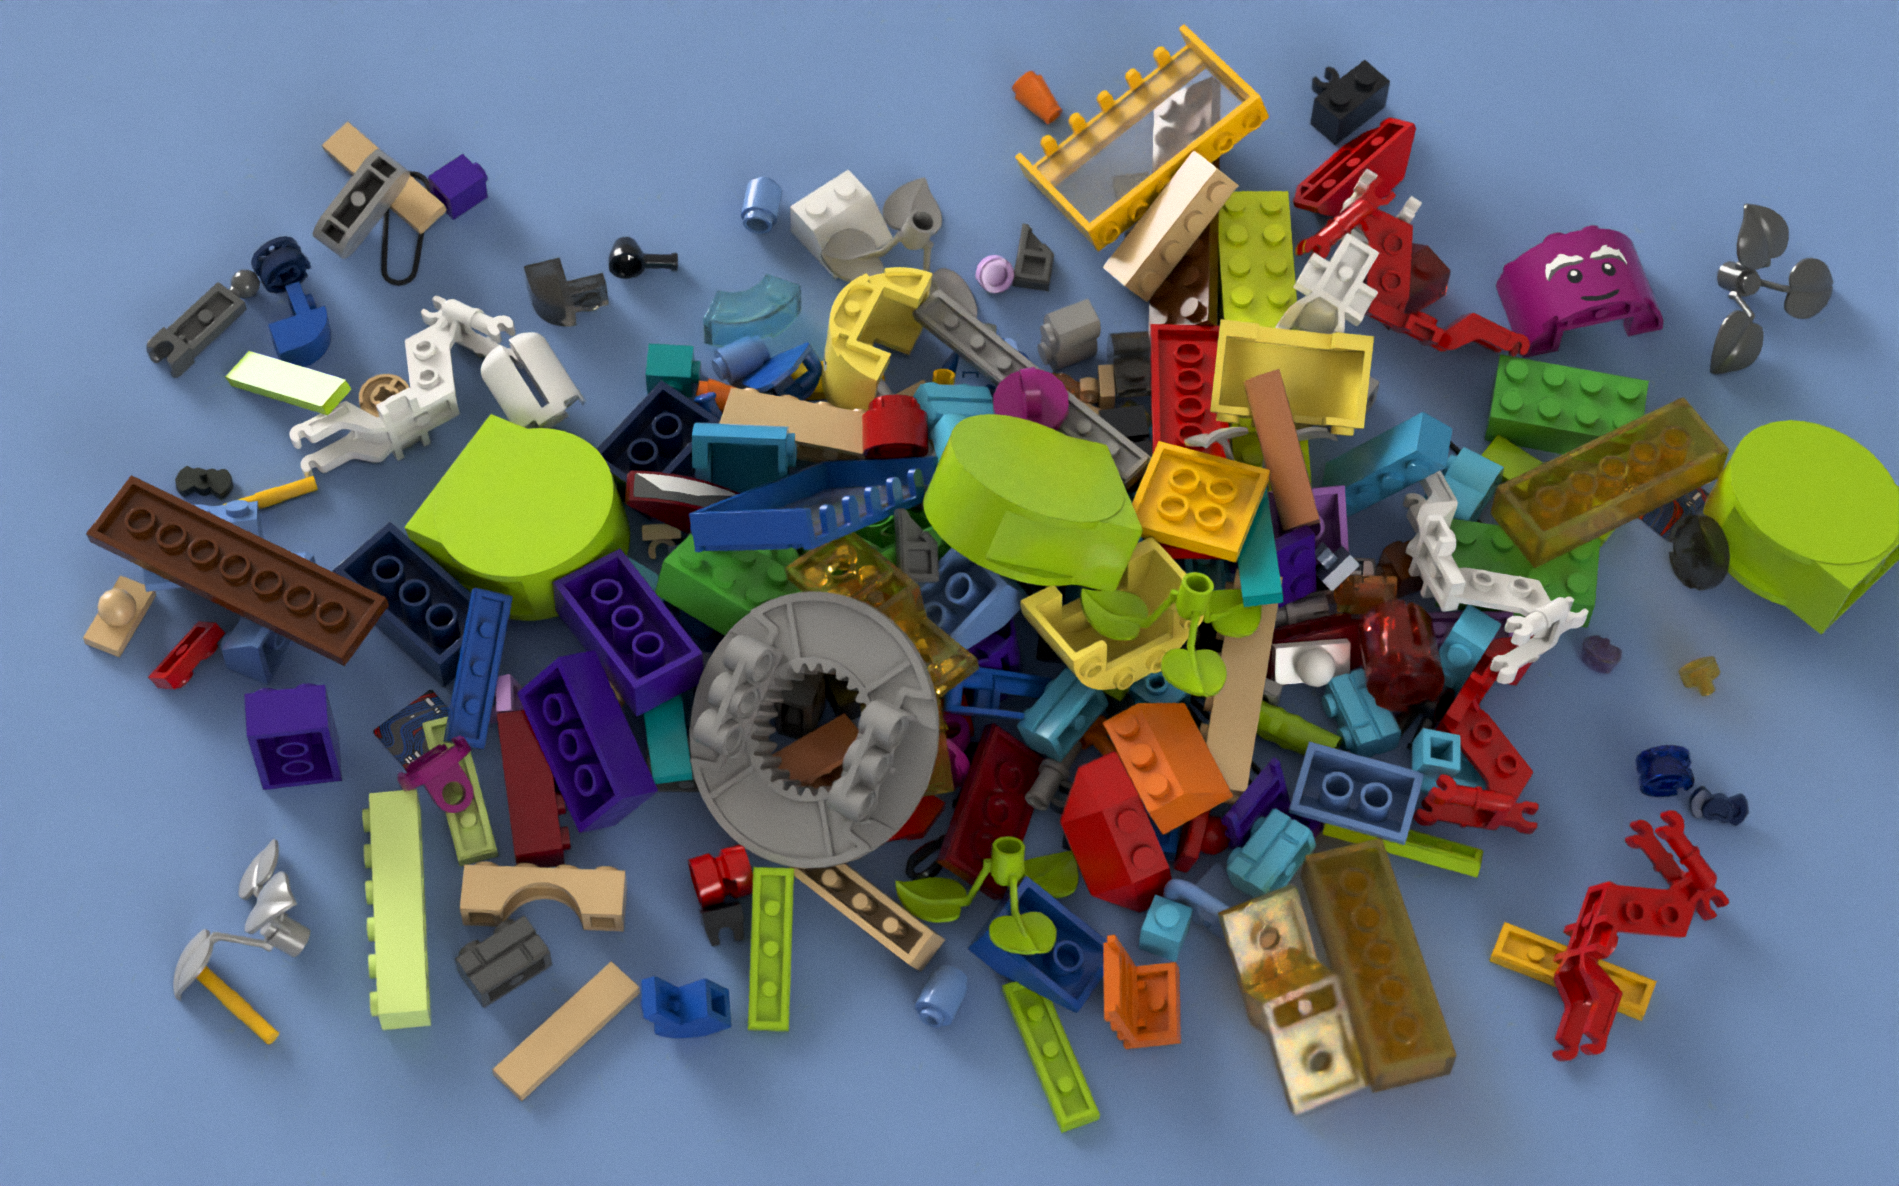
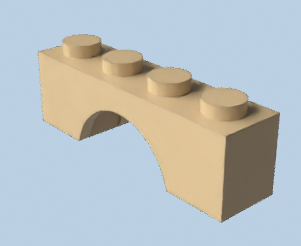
[460,861,627,932]

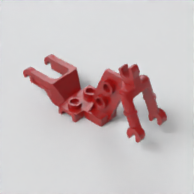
[1295,177,1530,357]
[1413,635,1539,834]
[1552,810,1730,1062]

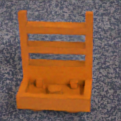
[1103,935,1181,1049]

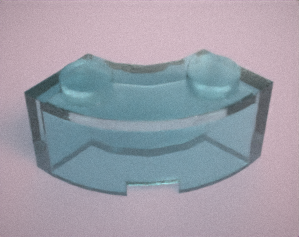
[703,274,802,347]

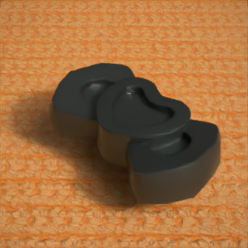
[175,466,233,500]

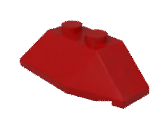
[1293,117,1416,217]
[1060,751,1172,913]

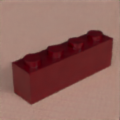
[497,710,571,868]

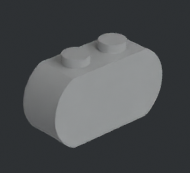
[313,149,410,259]

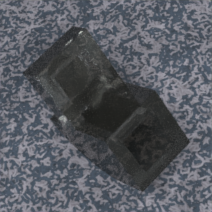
[524,257,609,327]
[1106,331,1151,398]

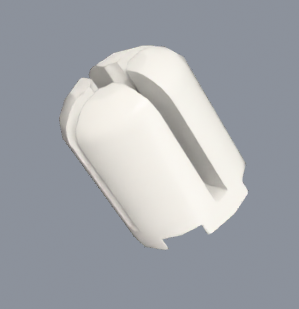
[481,332,586,429]

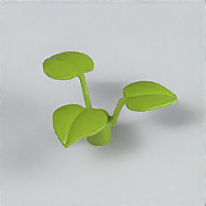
[1080,572,1262,697]
[895,837,1079,955]

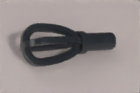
[905,834,946,881]

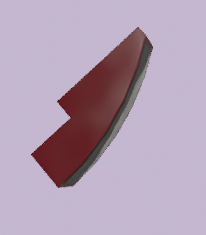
[625,470,740,534]

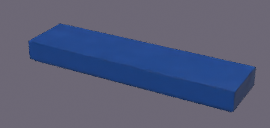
[443,587,513,750]

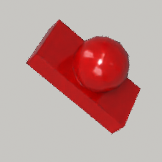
[1173,810,1231,873]

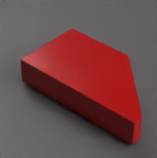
[881,791,946,846]

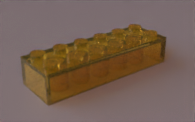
[1490,397,1729,568]
[1300,838,1457,1093]

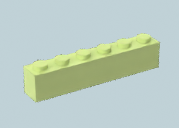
[362,789,431,1030]

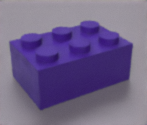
[244,683,342,790]

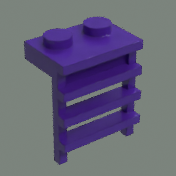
[1229,525,1316,609]
[1221,757,1324,850]

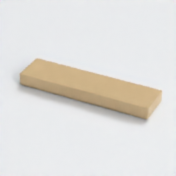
[322,122,447,235]
[492,961,640,1102]

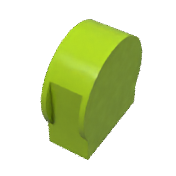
[404,414,630,621]
[923,414,1143,592]
[1703,420,1899,635]

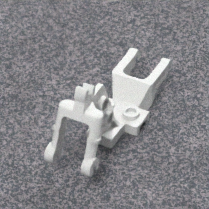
[1275,169,1422,334]
[290,296,523,478]
[1403,471,1589,684]

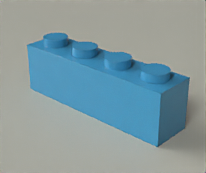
[1322,412,1453,517]

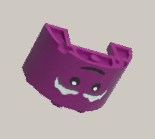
[1496,225,1663,358]

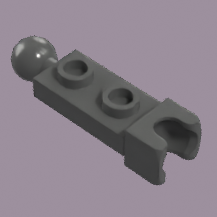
[146,269,260,378]

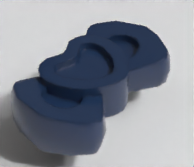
[1689,786,1749,826]

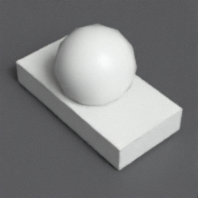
[1271,638,1351,687]

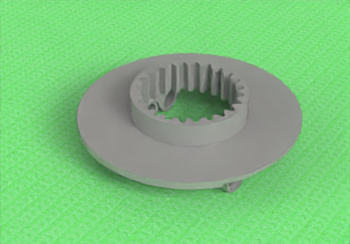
[689,591,939,868]

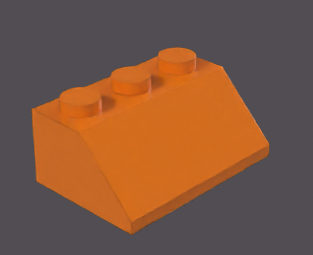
[1103,703,1234,835]

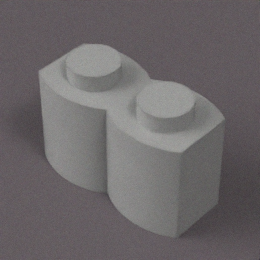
[1038,299,1101,371]

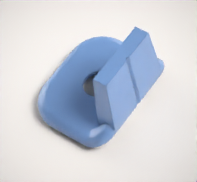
[1163,862,1258,955]

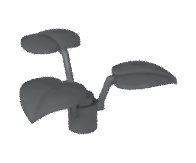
[1710,204,1833,374]

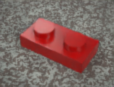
[148,621,225,690]

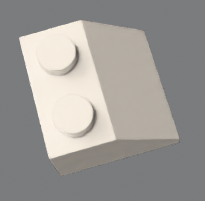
[790,170,893,279]

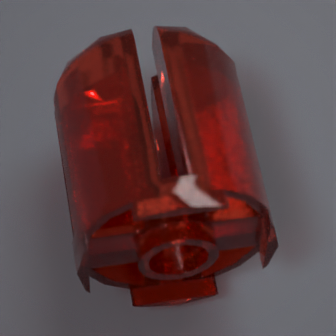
[1356,599,1445,712]

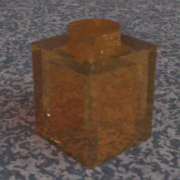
[1334,573,1397,615]

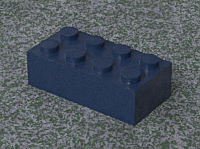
[333,522,471,687]

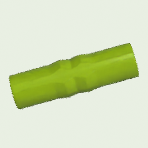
[1256,700,1342,757]

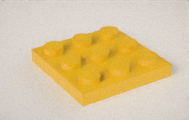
[1132,441,1270,563]

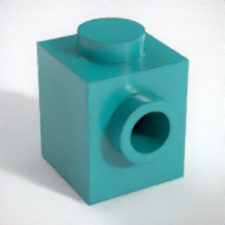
[645,343,701,397]

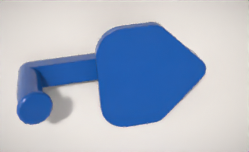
[694,342,822,420]
[943,666,1053,720]

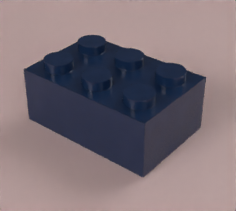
[597,380,720,520]

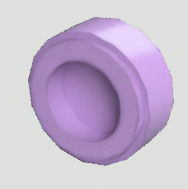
[975,255,1014,294]

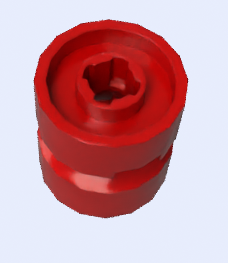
[687,844,753,909]

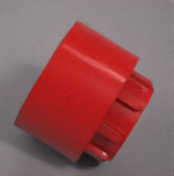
[862,394,929,459]

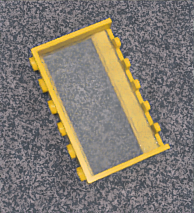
[1015,24,1269,252]

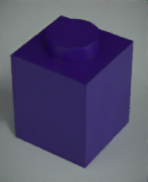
[428,154,488,220]

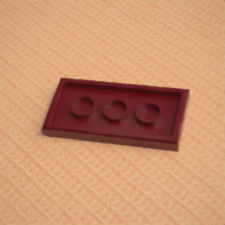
[936,723,1045,901]

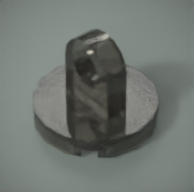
[1669,514,1730,590]

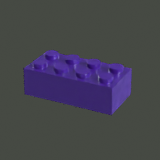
[553,549,704,717]
[517,650,658,834]

